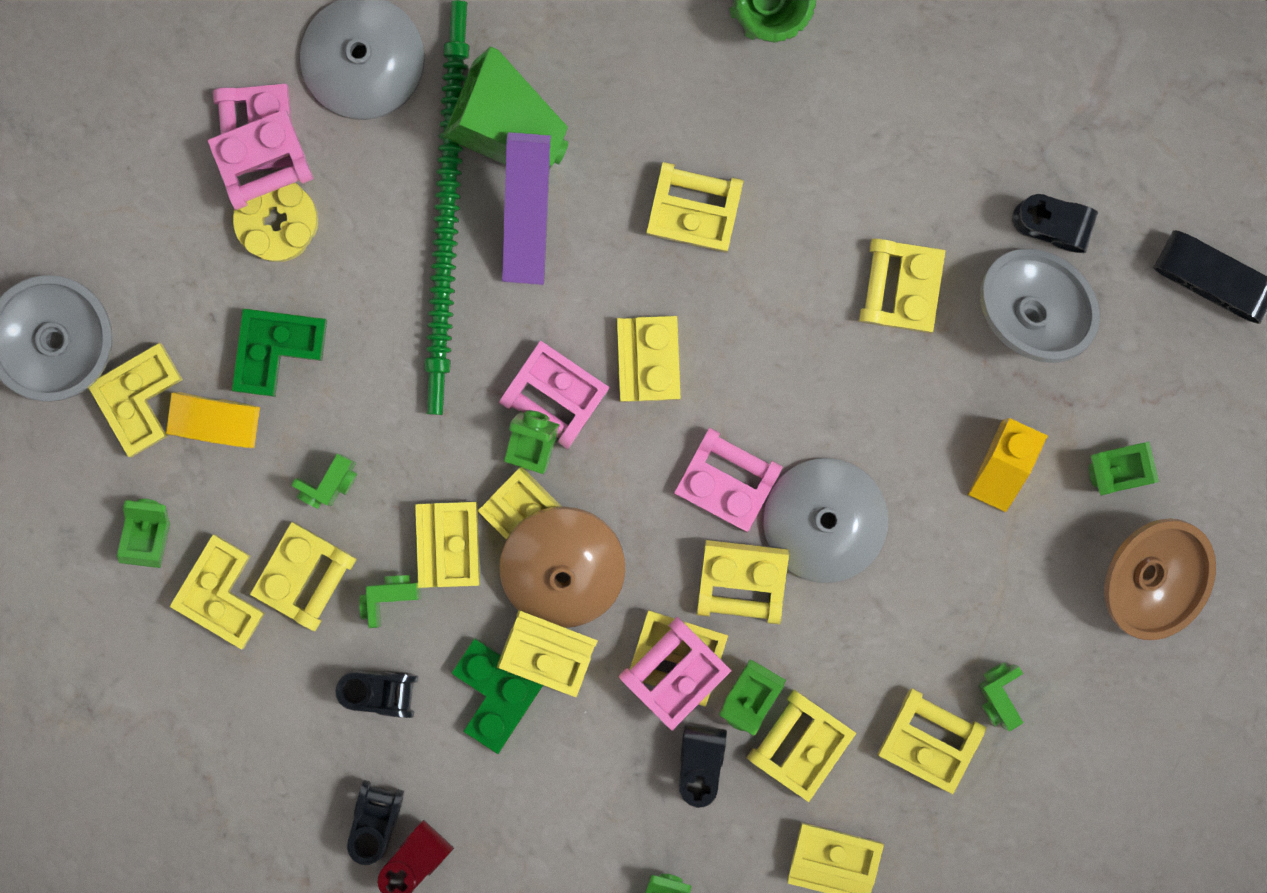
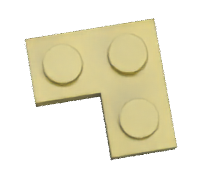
[89,343,183,458]
[170,534,265,650]

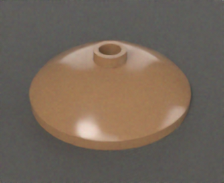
[500,507,625,628]
[1104,518,1216,640]

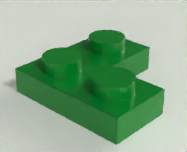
[232,308,328,397]
[451,638,543,754]

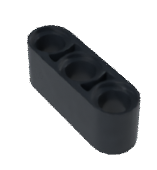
[1153,230,1267,324]

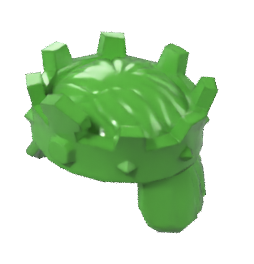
[729,0,816,43]

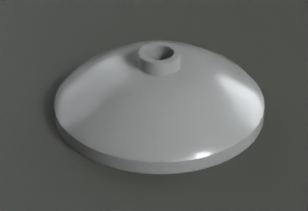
[300,0,425,120]
[980,249,1100,363]
[0,275,113,402]
[763,458,888,583]

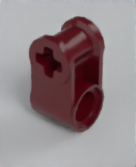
[377,820,454,893]

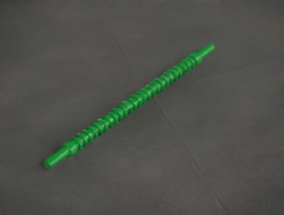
[424,0,470,415]

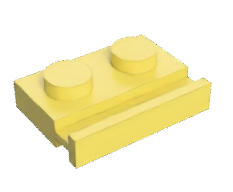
[617,316,681,402]
[478,467,562,540]
[415,502,480,588]
[497,610,598,697]
[787,822,884,893]

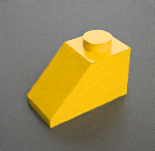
[968,418,1048,512]

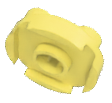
[233,183,318,262]

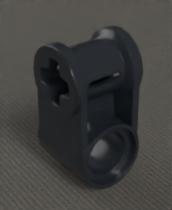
[1012,194,1098,253]
[335,670,418,718]
[679,724,727,808]
[347,780,405,865]

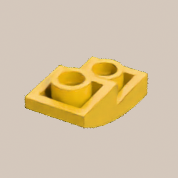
[166,392,260,448]

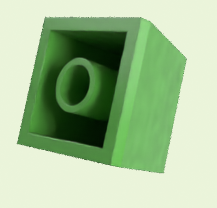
[443,46,569,168]

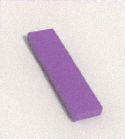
[502,132,551,285]

